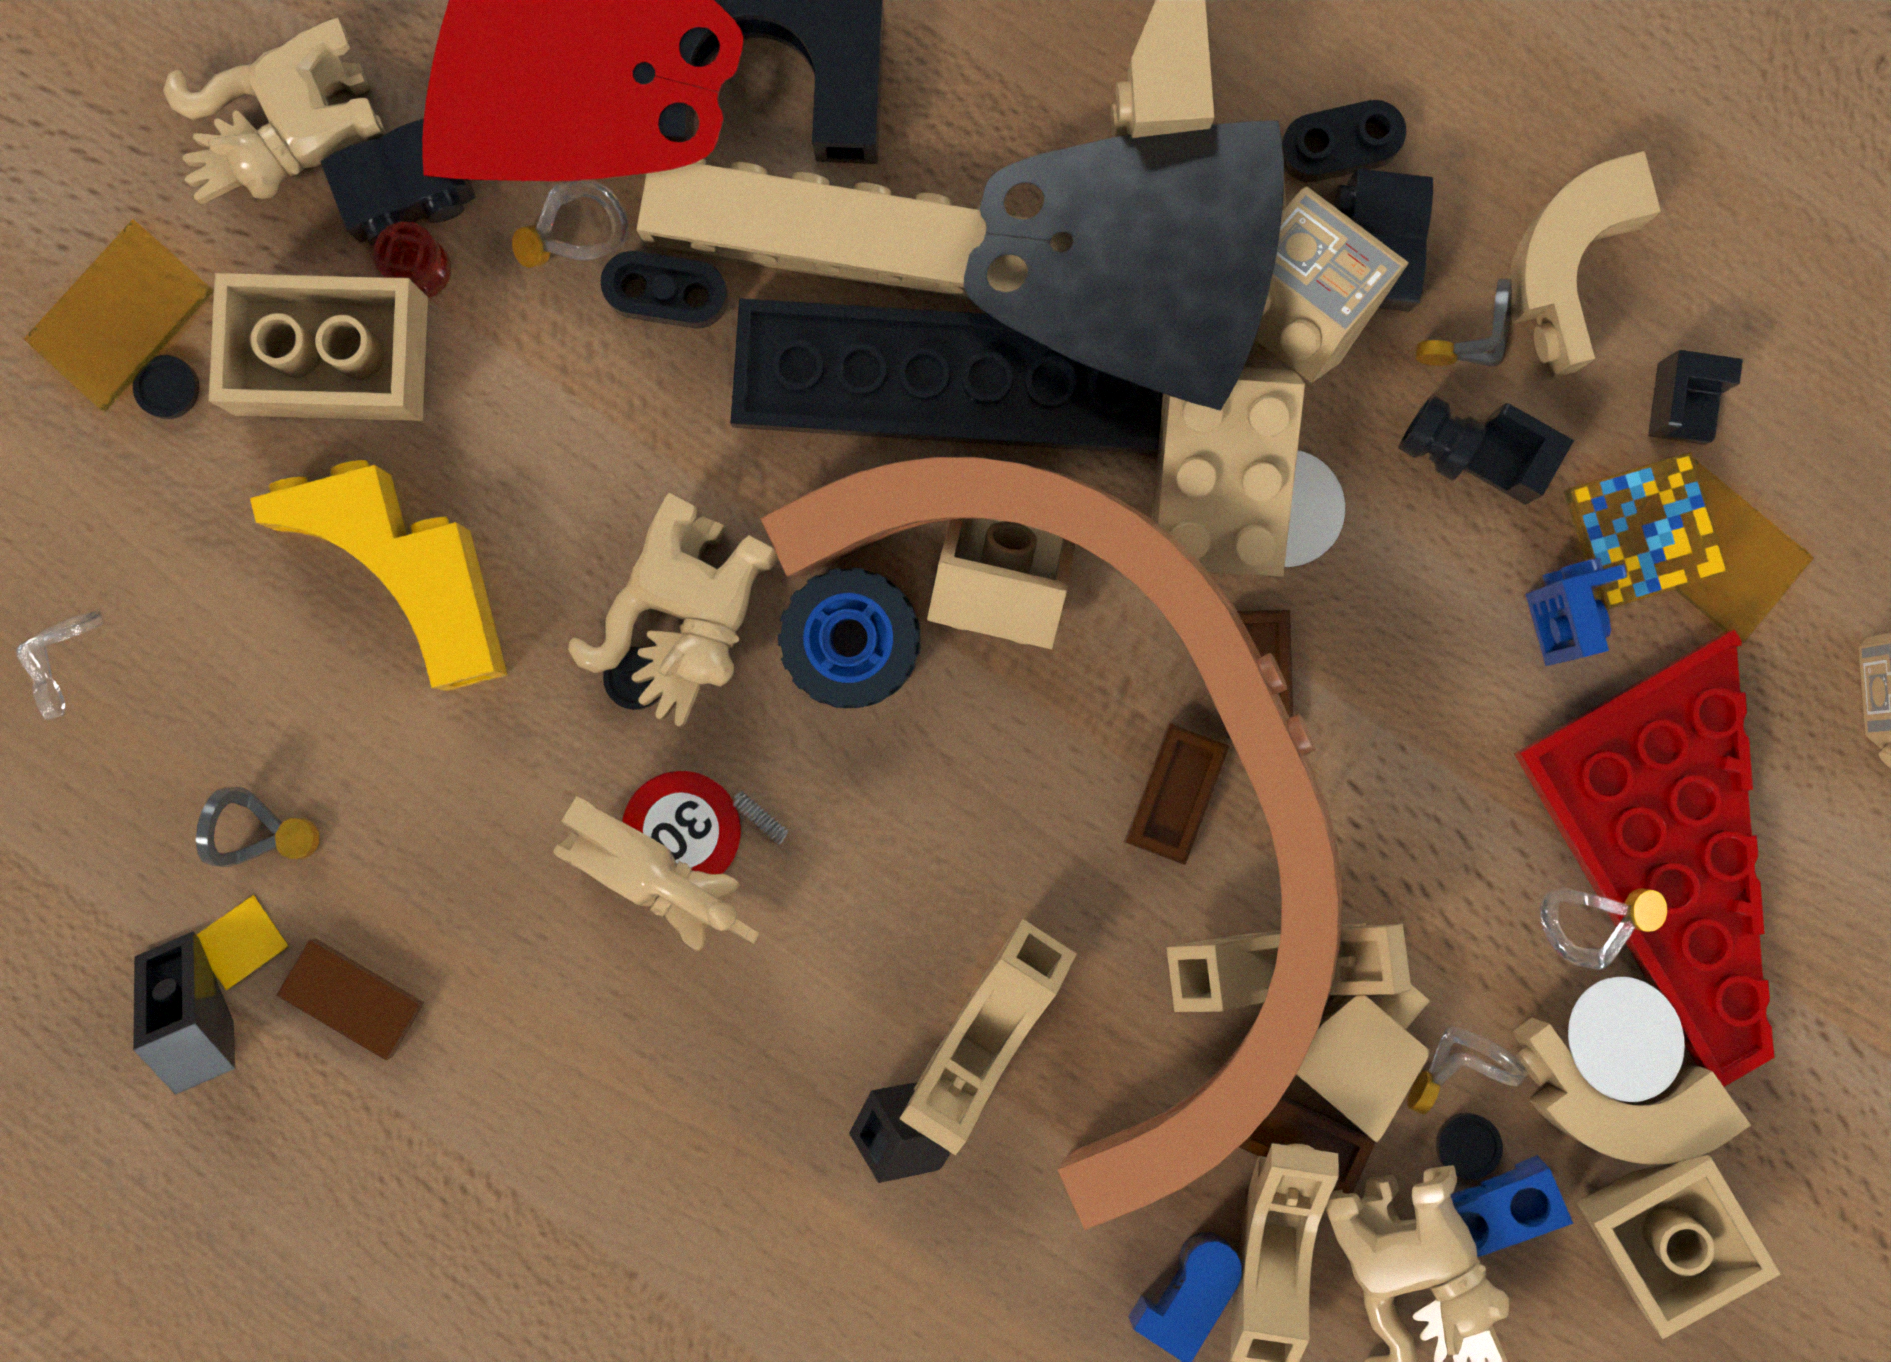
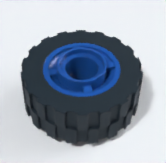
[778,567,921,709]

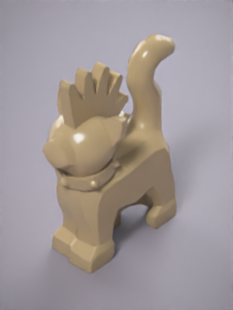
[163,18,386,204]
[568,493,779,728]
[553,796,759,951]
[1326,1165,1509,1362]

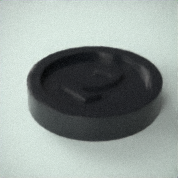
[132,355,199,419]
[603,646,663,710]
[1436,1113,1503,1179]

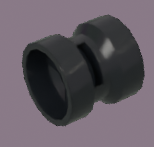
[1398,394,1488,481]

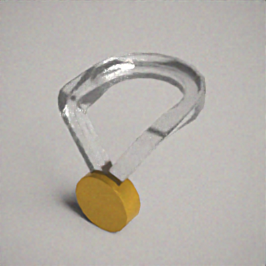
[512,180,629,268]
[1540,887,1667,970]
[1407,1026,1527,1115]

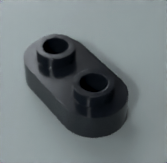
[1282,100,1407,182]
[600,251,729,328]

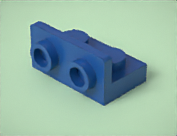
[1525,558,1628,666]

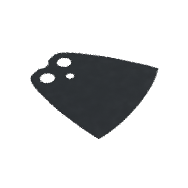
[963,121,1284,411]

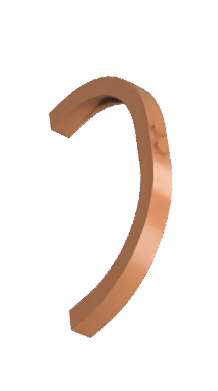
[760,457,1343,1230]

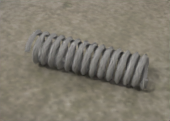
[733,791,788,845]

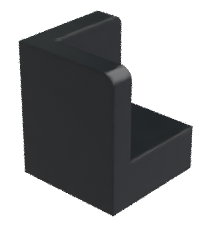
[1648,349,1743,445]
[1464,403,1574,505]
[849,1082,951,1183]

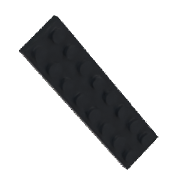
[730,298,1163,454]

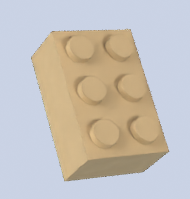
[209,273,428,421]
[1152,367,1305,577]

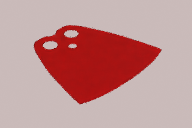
[422,0,744,182]

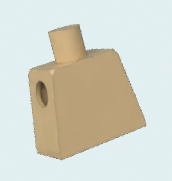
[1296,985,1430,1143]

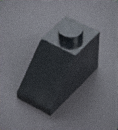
[133,931,235,1095]

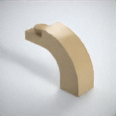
[1509,151,1661,378]
[899,919,1077,1156]
[1166,923,1411,1012]
[1512,1018,1751,1165]
[1230,1143,1339,1362]

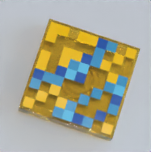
[1563,452,1730,610]

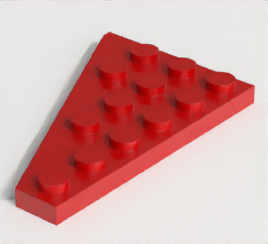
[1514,629,1775,1087]

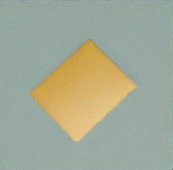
[197,895,289,991]

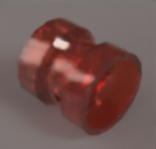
[373,222,452,298]

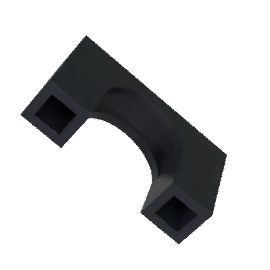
[633,0,884,164]

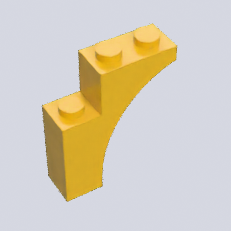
[250,460,508,691]

